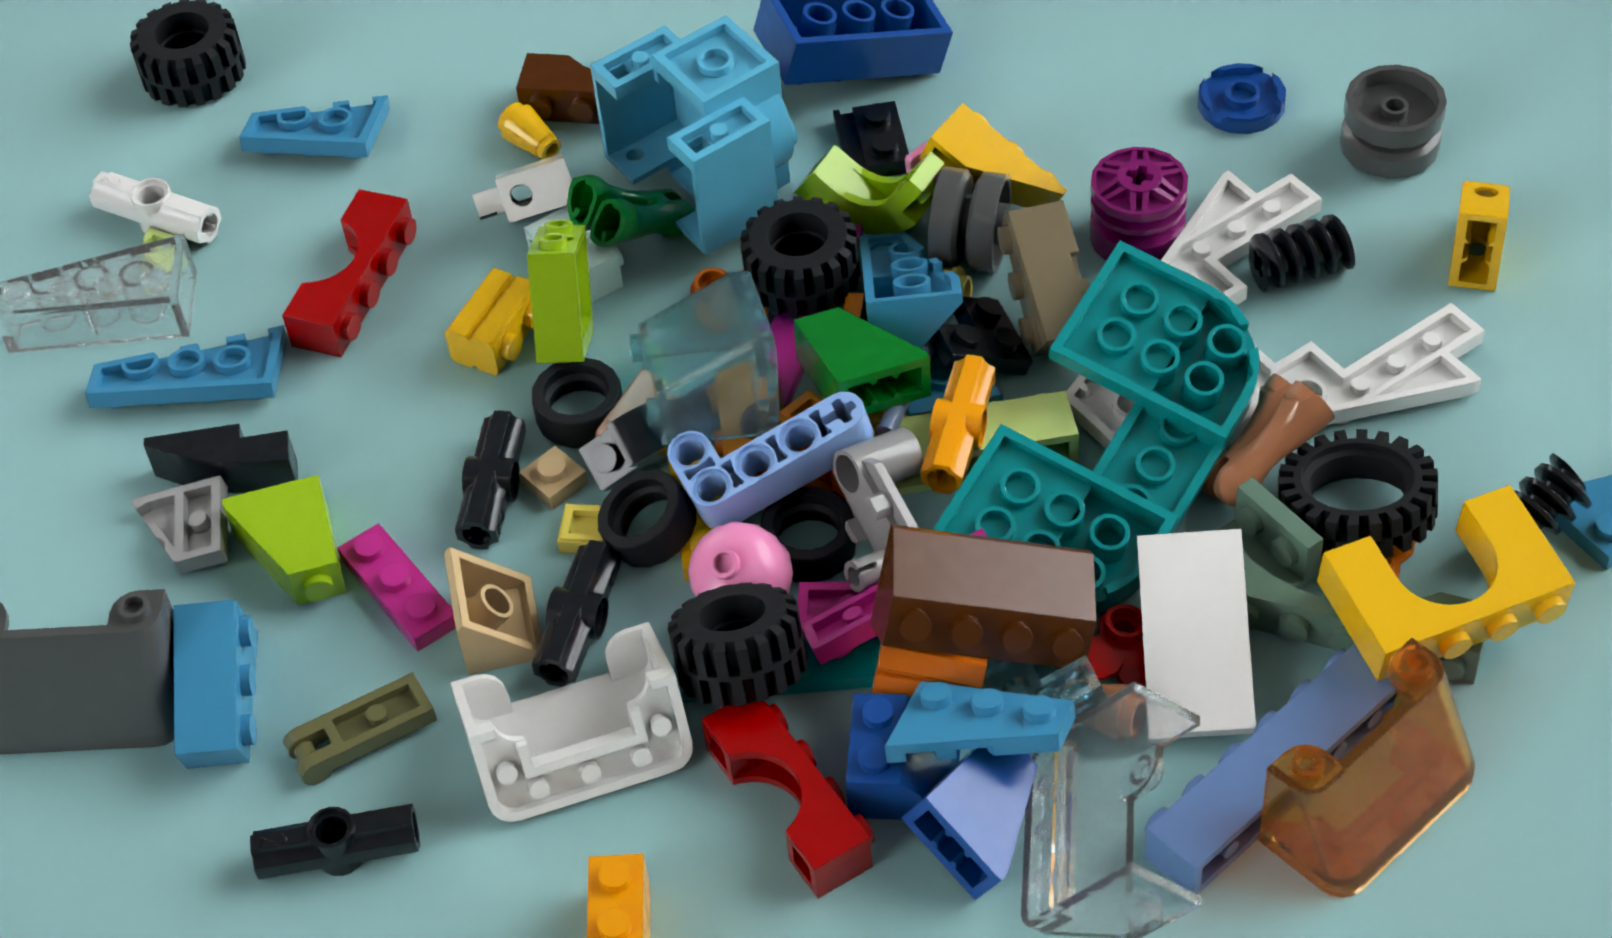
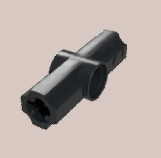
[455,410,526,549]
[532,540,621,687]
[250,804,420,880]

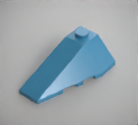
[859,232,963,349]

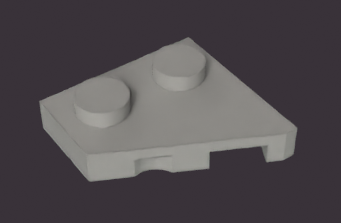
[132,475,228,574]

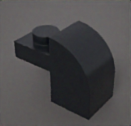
[578,397,696,491]

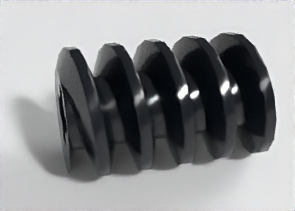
[1249,214,1355,292]
[1514,453,1592,535]

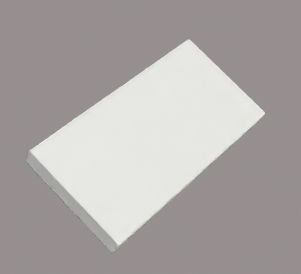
[1137,529,1256,740]

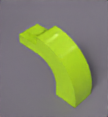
[794,145,944,235]

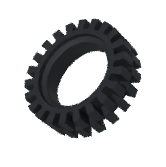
[1278,429,1438,558]

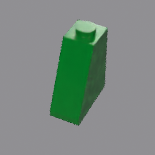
[794,307,931,415]

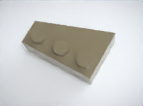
[997,200,1090,357]

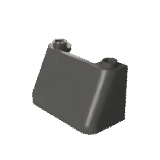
[0,589,174,754]

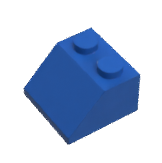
[846,693,960,820]

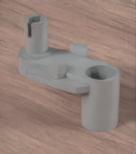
[833,427,923,593]

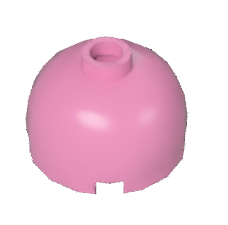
[688,521,793,597]

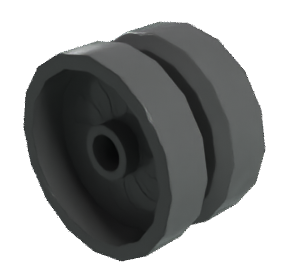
[1340,65,1447,179]
[928,166,1011,274]

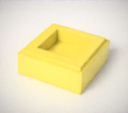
[557,503,604,553]

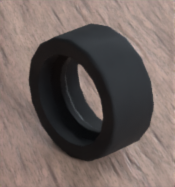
[532,357,623,448]
[598,470,697,568]
[760,487,856,582]

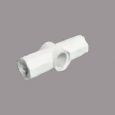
[89,171,222,244]

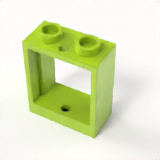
[527,219,594,363]

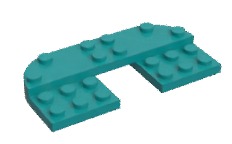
[932,240,1260,614]

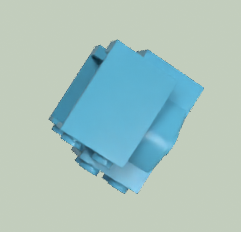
[590,15,798,255]

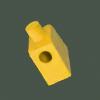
[1448,181,1510,291]

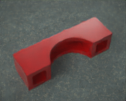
[282,189,417,357]
[702,701,875,899]

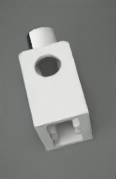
[472,153,572,223]

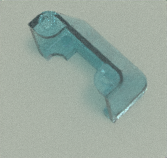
[629,271,780,446]

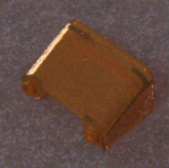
[1259,638,1475,898]

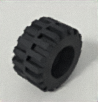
[130,0,246,107]
[740,196,860,319]
[668,582,808,707]

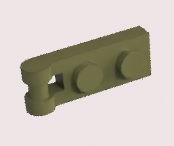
[283,672,437,785]

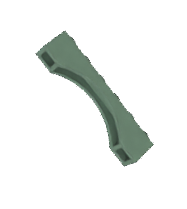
[1186,530,1485,684]

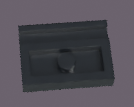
[833,101,909,177]

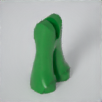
[567,175,696,248]

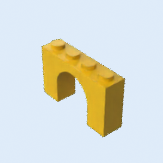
[1317,485,1576,681]

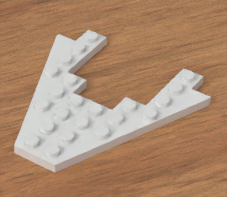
[1067,170,1485,449]

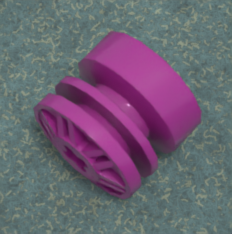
[1090,147,1188,261]

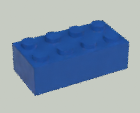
[753,0,953,85]

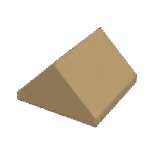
[444,547,542,675]

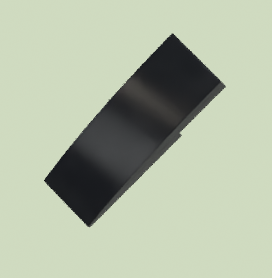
[143,423,298,493]

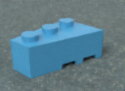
[173,599,258,769]

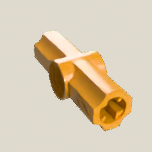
[920,354,995,495]

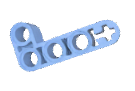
[667,392,874,528]

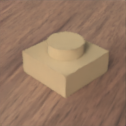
[518,446,589,510]

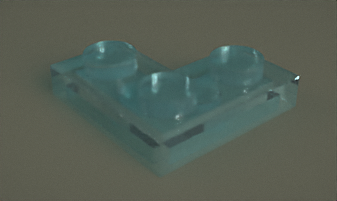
[983,655,1109,718]

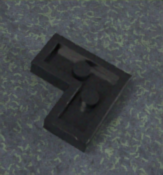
[930,297,1033,375]

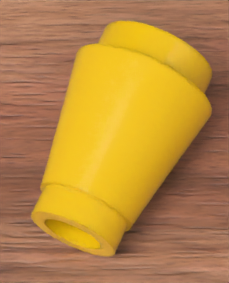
[497,102,561,160]

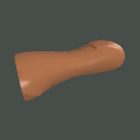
[1201,373,1335,507]

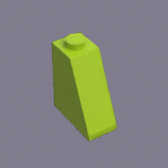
[222,475,347,605]

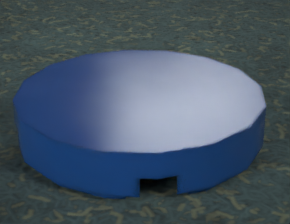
[1198,63,1286,134]

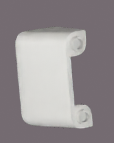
[450,622,693,822]

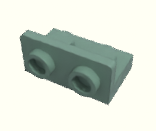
[1218,477,1323,589]

